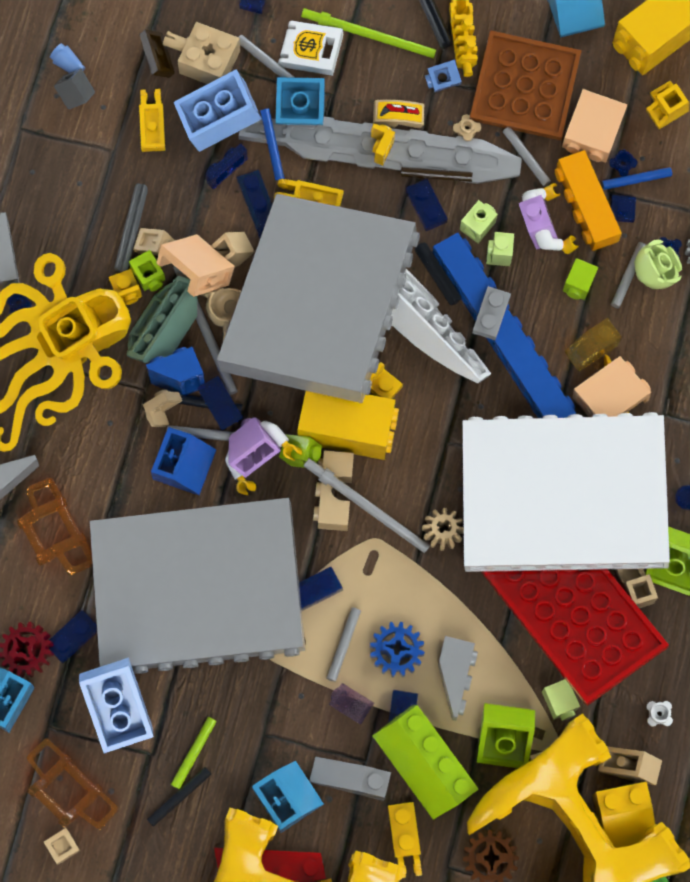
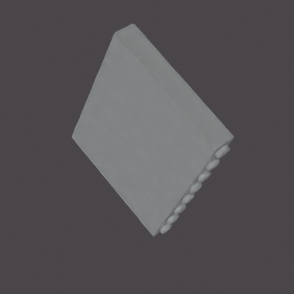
[217,194,420,403]
[90,498,305,674]

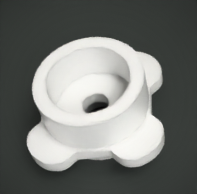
[646,701,673,727]

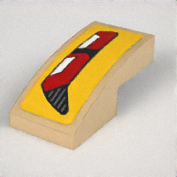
[373,100,424,129]

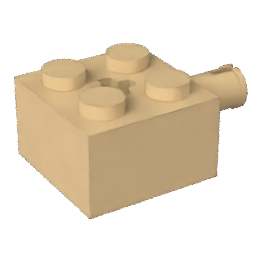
[163,22,240,84]

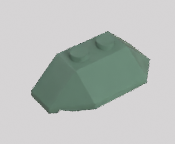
[127,276,197,363]

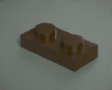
[139,29,175,78]

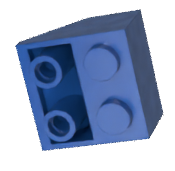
[146,347,206,395]
[151,427,216,496]

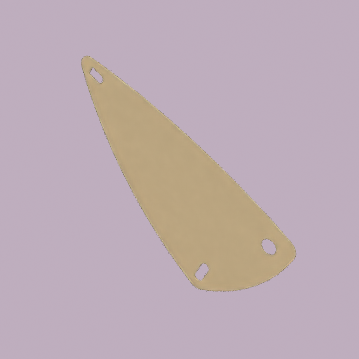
[270,538,558,751]

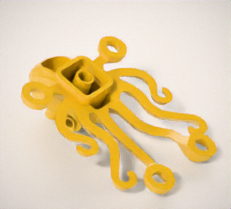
[0,253,131,452]

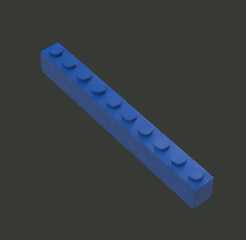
[432,233,576,418]

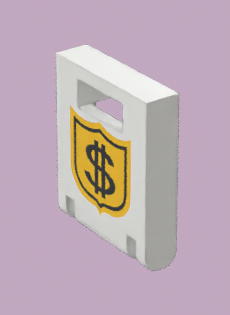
[278,21,344,76]

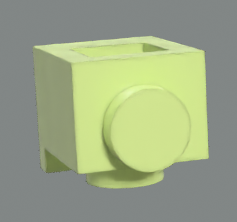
[486,232,514,266]

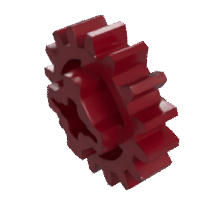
[0,622,54,678]

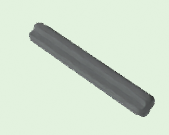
[114,183,148,273]

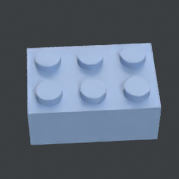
[174,69,262,152]
[79,658,153,753]

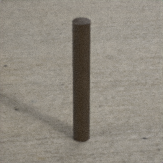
[401,167,473,182]

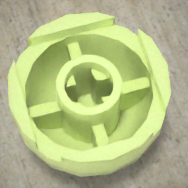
[634,240,682,289]

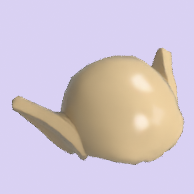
[201,288,241,341]

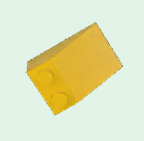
[592,782,655,848]

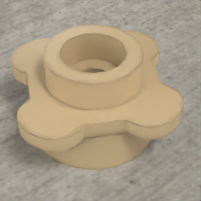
[453,114,481,141]

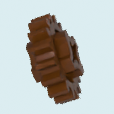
[462,830,519,882]

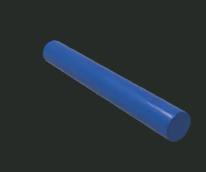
[260,108,285,181]
[601,167,672,190]

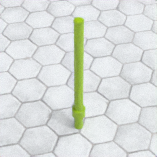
[301,8,436,59]

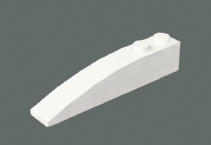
[391,269,491,383]

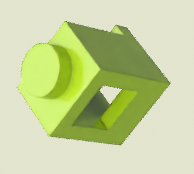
[129,250,165,291]

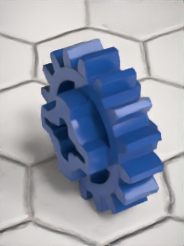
[370,622,425,678]

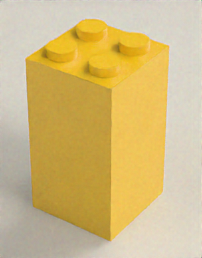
[612,0,690,76]
[297,391,399,460]

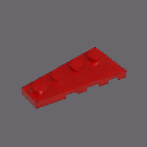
[214,848,326,882]

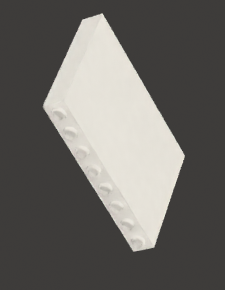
[463,412,670,572]

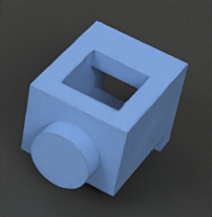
[425,59,462,92]

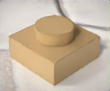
[44,828,80,865]

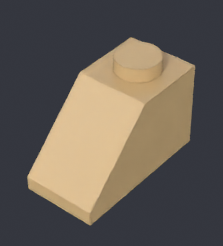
[211,232,255,268]
[598,746,662,785]

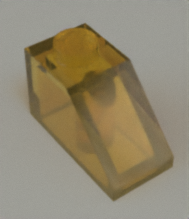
[565,318,622,371]

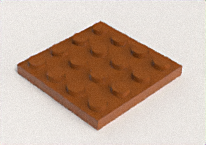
[469,30,582,141]

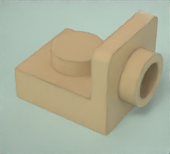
[133,228,175,256]

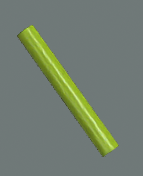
[171,717,217,790]

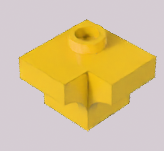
[646,81,689,130]

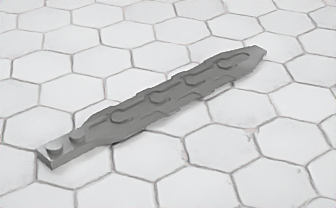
[239,116,522,184]

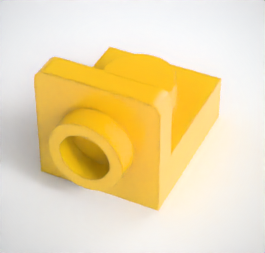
[371,124,395,166]
[109,269,142,305]
[370,362,403,399]

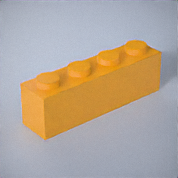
[555,150,622,251]

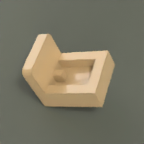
[143,390,182,427]

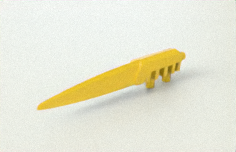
[449,0,478,77]

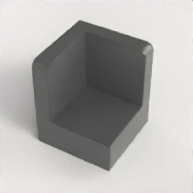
[54,68,95,109]

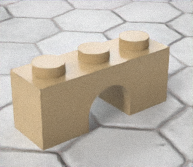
[313,451,354,531]
[615,569,658,608]

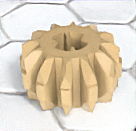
[422,508,464,551]

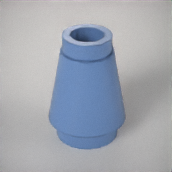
[50,43,85,73]

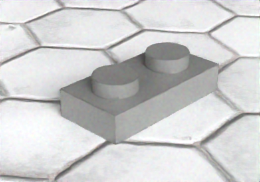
[472,286,511,340]

